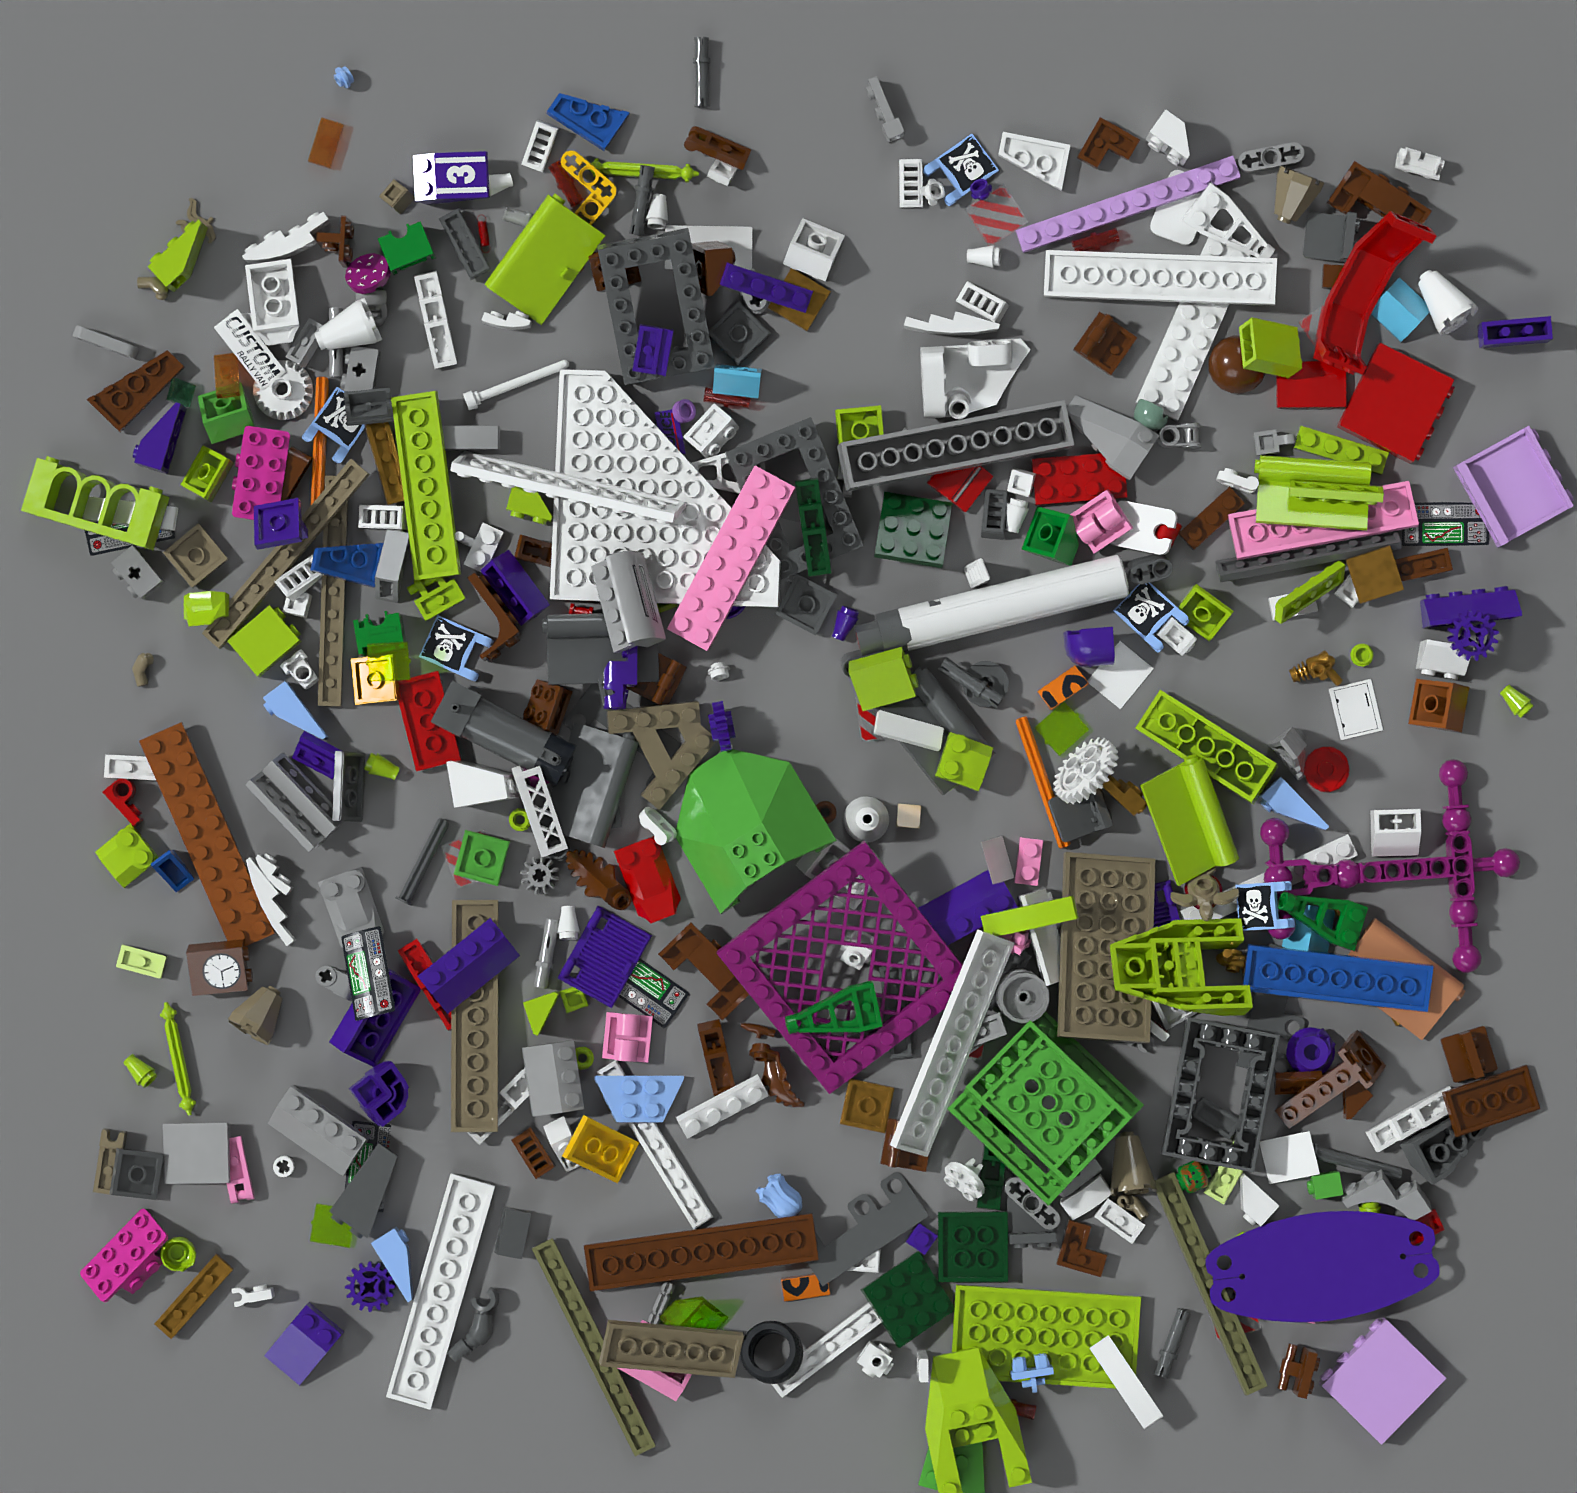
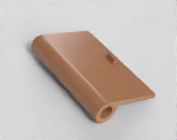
[1348,918,1465,1040]

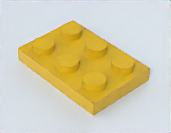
[562,1115,639,1184]

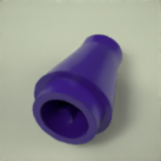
[832,605,859,641]

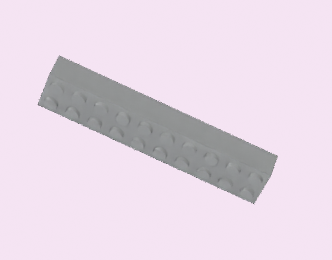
[837,400,1074,491]

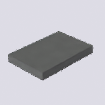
[332,751,365,822]

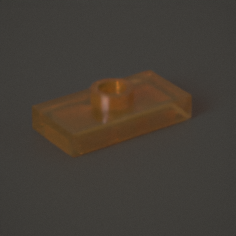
[308,117,344,169]
[214,353,240,399]

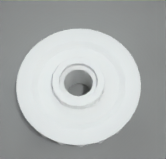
[253,360,313,420]

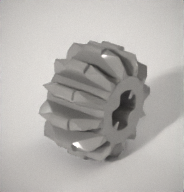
[520,856,560,895]

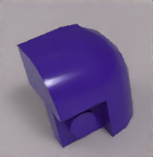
[1063,627,1115,667]
[349,1061,409,1127]

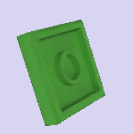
[454,830,510,886]

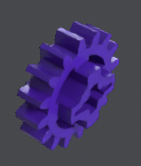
[1447,610,1499,661]
[708,701,736,752]
[345,1261,396,1312]

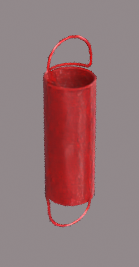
[477,215,490,253]

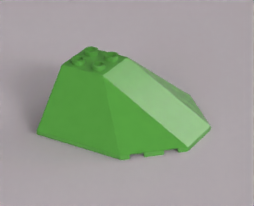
[676,749,837,914]

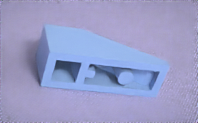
[263,681,329,740]
[1259,777,1329,830]
[371,1226,414,1302]

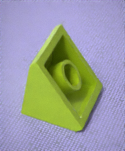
[180,445,234,503]
[1177,584,1234,642]
[523,991,560,1036]

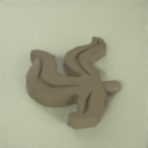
[176,198,216,243]

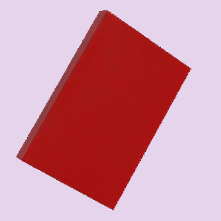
[1276,361,1346,408]

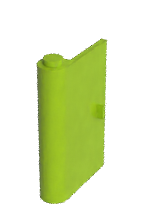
[484,193,606,325]
[1254,455,1371,531]
[1140,754,1239,886]

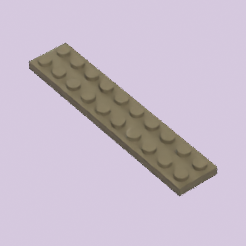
[451,900,499,1132]

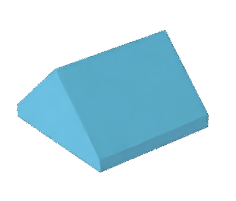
[1371,277,1429,342]
[713,364,762,398]
[1282,905,1335,953]

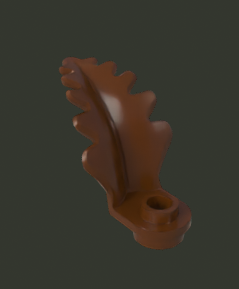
[565,849,631,910]
[749,1043,805,1107]

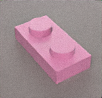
[1014,837,1043,886]

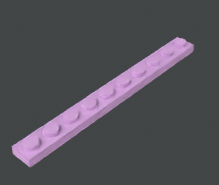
[1015,156,1241,253]

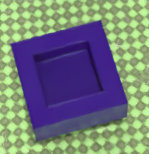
[906,1223,938,1255]

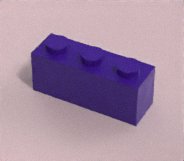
[1477,316,1553,348]
[480,550,550,626]

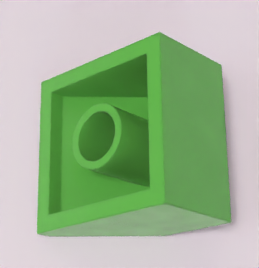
[198,382,255,444]

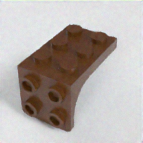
[467,572,521,662]

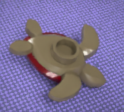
[1170,866,1239,921]

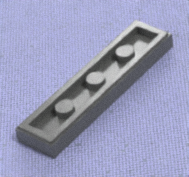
[879,966,913,1059]

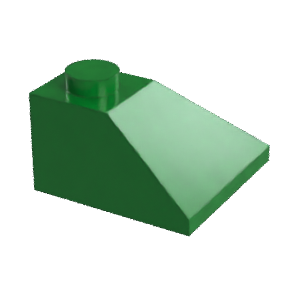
[1022,506,1079,566]

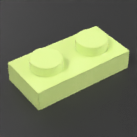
[116,944,168,979]

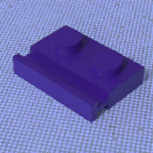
[632,324,673,376]
[292,731,342,780]

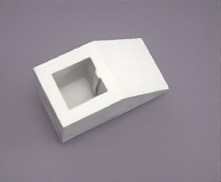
[543,1116,580,1172]

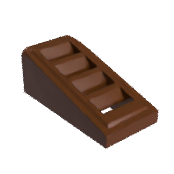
[511,1127,556,1179]

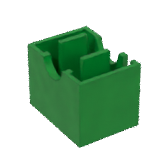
[378,221,436,275]
[353,611,407,656]

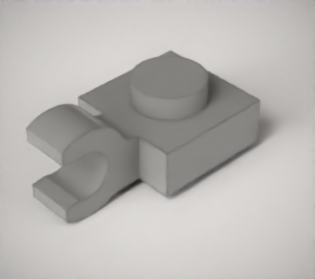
[1253,429,1295,456]

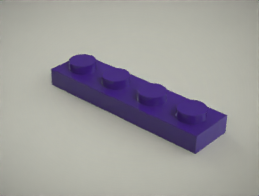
[720,262,813,313]

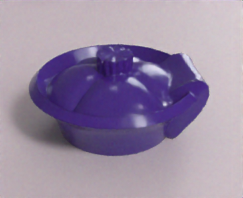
[1286,1027,1336,1073]

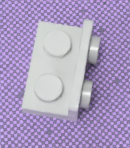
[683,403,739,458]

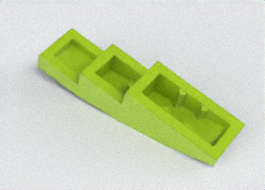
[981,896,1079,936]

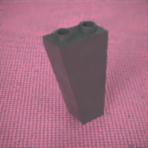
[329,1142,398,1239]

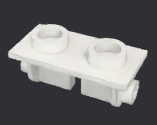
[1395,147,1445,180]

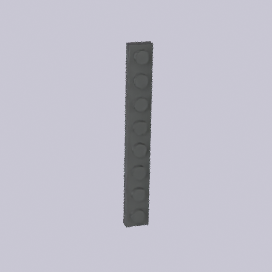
[1215,531,1402,582]

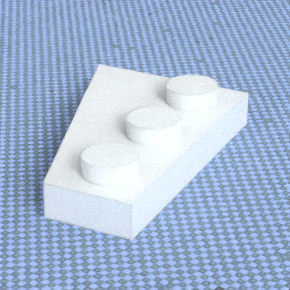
[998,132,1070,191]

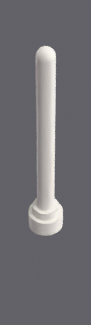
[463,360,569,411]

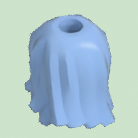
[755,1173,802,1218]

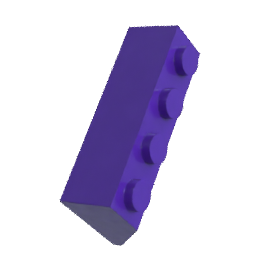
[1420,586,1522,628]
[918,870,1018,945]
[417,918,520,1014]
[329,969,421,1067]

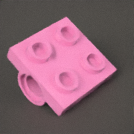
[1070,489,1133,554]
[602,1012,653,1063]

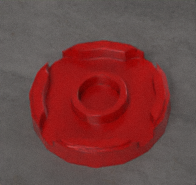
[1304,747,1349,792]

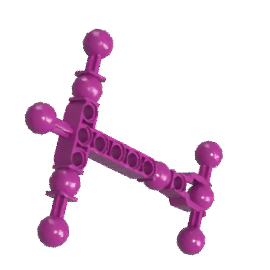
[1260,759,1520,973]

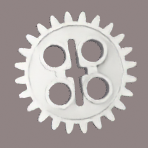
[1053,737,1119,804]

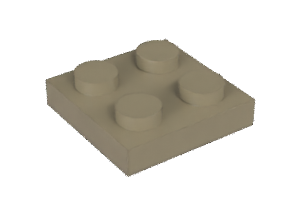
[163,523,229,588]

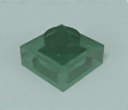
[166,378,196,408]

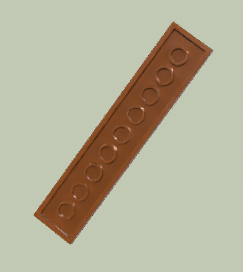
[139,722,275,946]

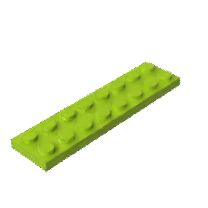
[391,391,461,581]

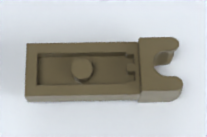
[93,1128,127,1196]

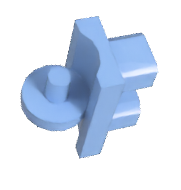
[1010,1353,1054,1393]

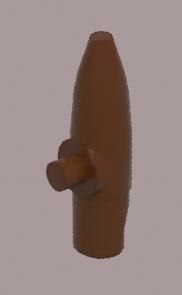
[740,1023,776,1039]

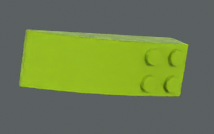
[1135,690,1279,805]

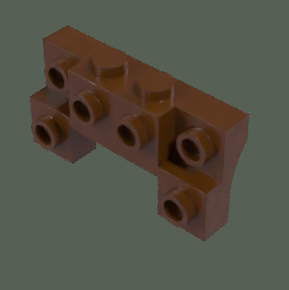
[1327,161,1432,225]
[658,922,749,1020]

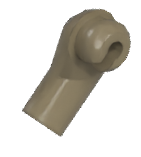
[137,277,169,300]
[132,653,154,687]
[1117,1195,1149,1221]

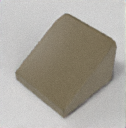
[379,179,415,214]

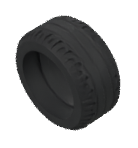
[740,1321,803,1384]

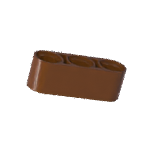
[281,446,313,501]

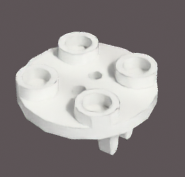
[944,1158,985,1201]

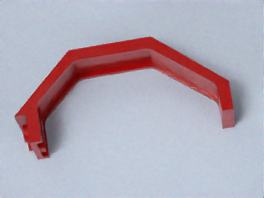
[1313,211,1437,375]

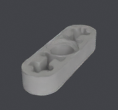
[1237,142,1304,173]
[73,325,139,359]
[1004,1177,1060,1230]

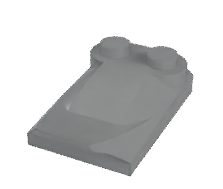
[318,867,385,948]

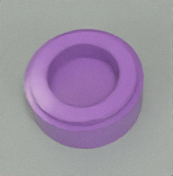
[672,399,696,423]

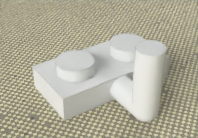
[455,523,504,572]

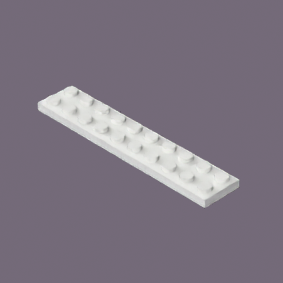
[1044,250,1277,306]
[451,451,685,524]
[890,929,1015,1157]
[386,1173,495,1410]

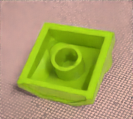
[835,405,884,445]
[935,732,993,791]
[95,823,159,888]

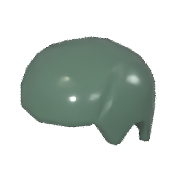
[1134,399,1168,431]

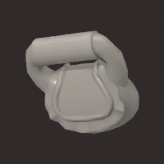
[356,288,387,326]

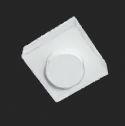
[707,159,738,186]
[1007,467,1036,497]
[283,593,312,618]

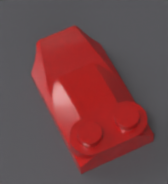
[614,836,681,923]

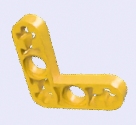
[561,150,617,225]

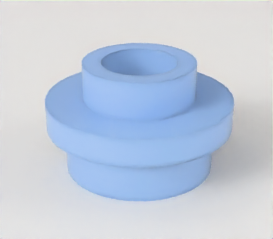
[334,66,354,89]

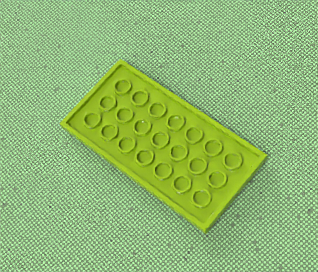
[952,1284,1141,1389]

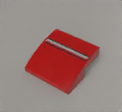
[927,466,993,512]

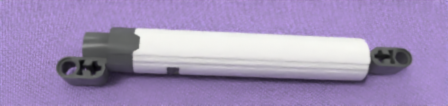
[841,554,1173,678]

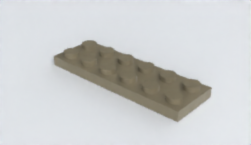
[599,1320,744,1378]

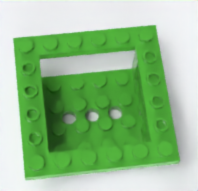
[947,1011,1144,1206]

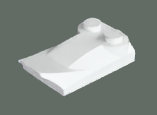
[245,259,300,346]

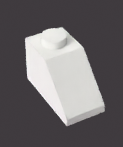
[1240,1173,1279,1226]

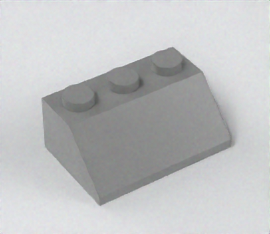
[522,1040,584,1116]

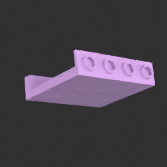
[1453,426,1574,548]
[1319,1317,1446,1445]

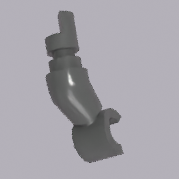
[447,1287,499,1362]

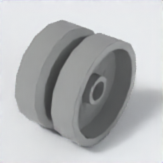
[994,968,1049,1023]

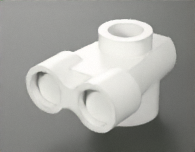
[280,649,319,690]

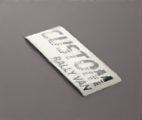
[214,309,286,390]

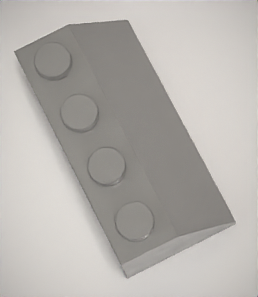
[268,1085,370,1176]

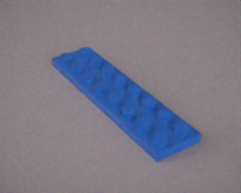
[1243,944,1434,1012]

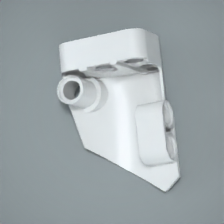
[920,338,1031,419]

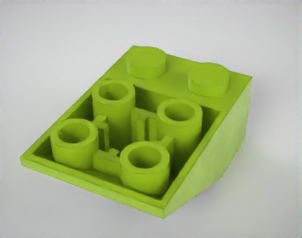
[147,219,208,292]

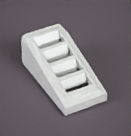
[521,120,559,172]
[899,159,923,208]
[956,281,1009,323]
[358,505,408,530]
[275,554,324,602]
[964,558,990,588]

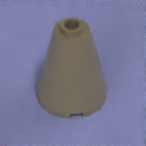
[1110,1132,1157,1196]

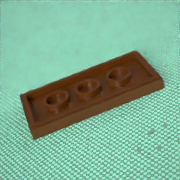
[1442,1065,1541,1137]

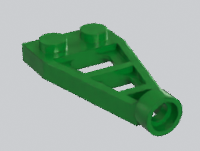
[1278,891,1369,951]
[785,980,883,1034]

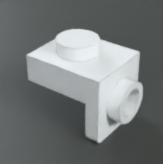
[1157,617,1197,656]

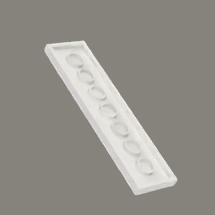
[1135,237,1251,421]

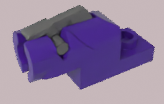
[598,646,637,710]

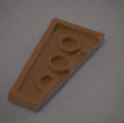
[86,350,185,433]

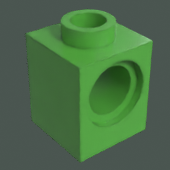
[1307,1170,1344,1200]

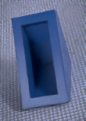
[151,850,194,892]

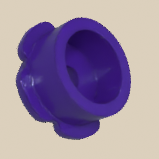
[970,179,992,200]

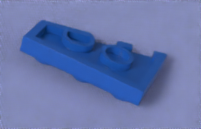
[547,93,630,151]
[310,543,384,588]

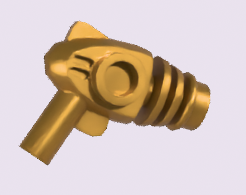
[1289,651,1343,686]
[1216,949,1247,973]

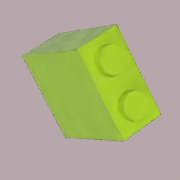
[1239,317,1302,378]
[227,605,302,677]
[849,647,919,711]

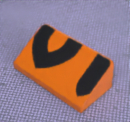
[1037,666,1089,710]
[781,1273,830,1302]

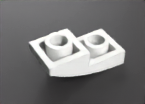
[481,311,532,330]
[256,853,294,895]
[1060,1174,1111,1221]

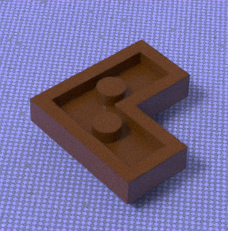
[1077,117,1140,169]
[1056,1219,1107,1277]

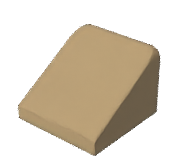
[896,804,921,829]

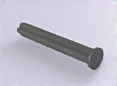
[395,818,449,906]
[1313,1143,1402,1181]

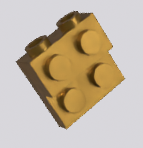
[1102,775,1147,816]

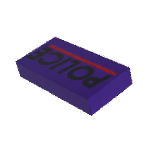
[655,409,686,455]

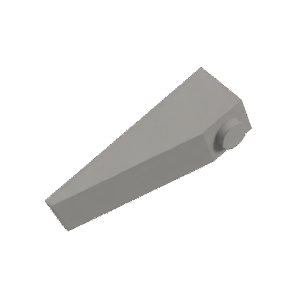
[1067,395,1159,480]
[1268,727,1307,780]

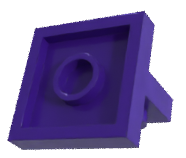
[254,498,309,550]

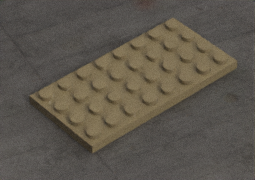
[1057,852,1155,1043]

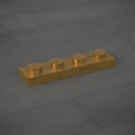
[364,422,404,505]
[154,1254,234,1339]

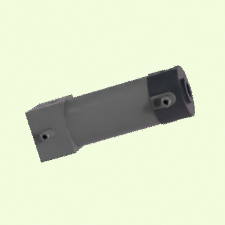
[431,680,577,786]

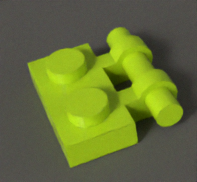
[407,577,466,621]

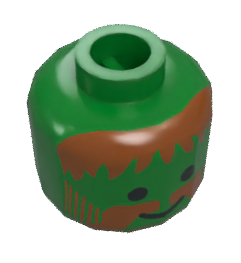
[1175,1161,1211,1194]

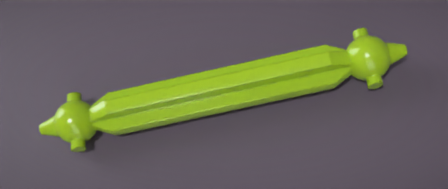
[584,158,699,183]
[160,1002,196,1116]

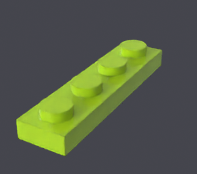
[1293,426,1389,475]
[1289,480,1384,505]
[1274,561,1346,624]

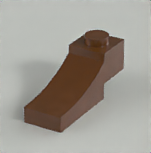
[697,1019,735,1096]

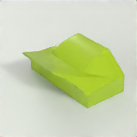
[184,591,229,627]

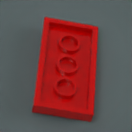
[1031,453,1127,505]
[398,671,461,772]

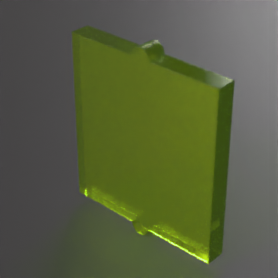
[366,642,411,682]
[1034,701,1090,756]
[310,1203,353,1248]

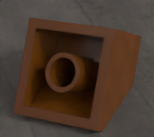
[691,241,736,296]

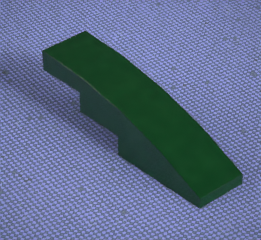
[795,478,831,577]
[976,1114,1009,1211]

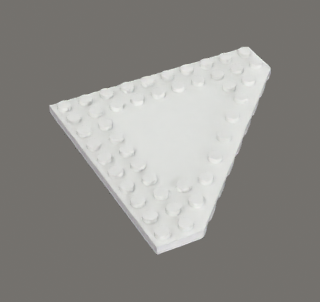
[550,370,781,608]

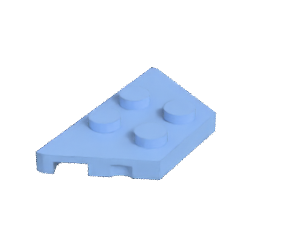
[594,1076,684,1123]

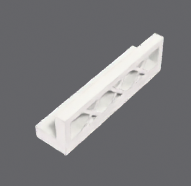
[511,766,568,857]

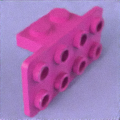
[232,426,290,520]
[80,1208,168,1303]

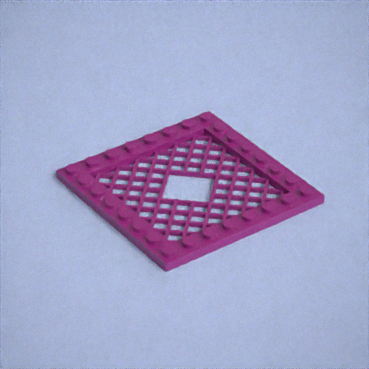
[717,840,963,1094]

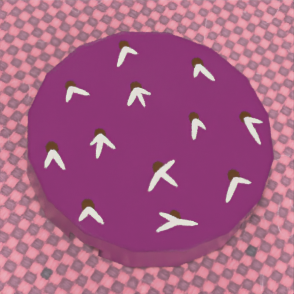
[345,253,391,294]

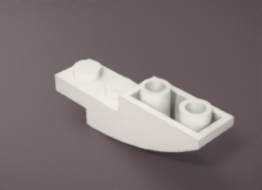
[242,212,331,263]

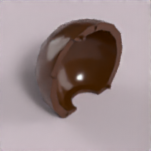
[1208,335,1266,393]

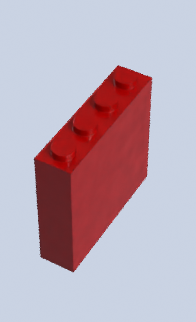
[1337,343,1455,464]

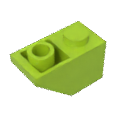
[506,486,553,525]

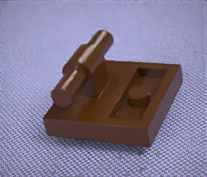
[1073,312,1137,376]
[627,653,687,705]
[880,1118,929,1172]
[1278,1343,1320,1399]

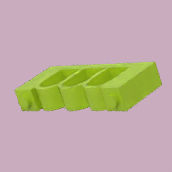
[21,456,170,550]

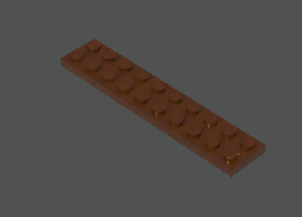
[584,1213,819,1291]

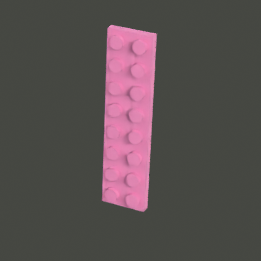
[667,466,796,651]
[1228,481,1419,560]

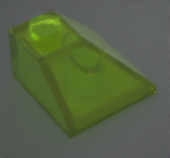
[659,1296,729,1330]

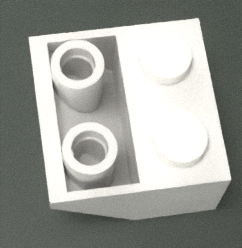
[1146,110,1190,166]
[1370,809,1421,857]

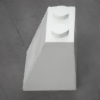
[447,760,519,808]

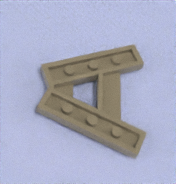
[606,701,716,810]

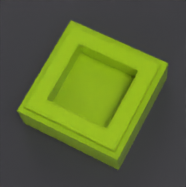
[559,987,589,1013]

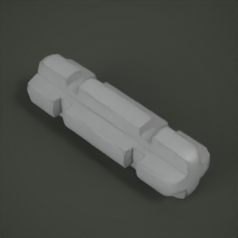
[648,1281,675,1324]

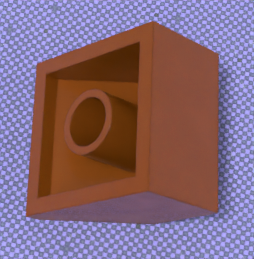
[1408,679,1470,733]

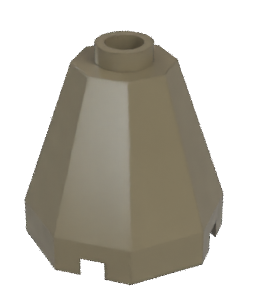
[1274,166,1324,224]
[228,986,282,1045]

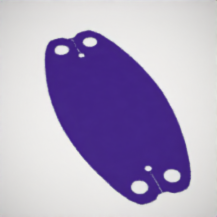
[1206,1211,1440,1322]

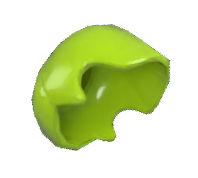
[160,1236,196,1272]

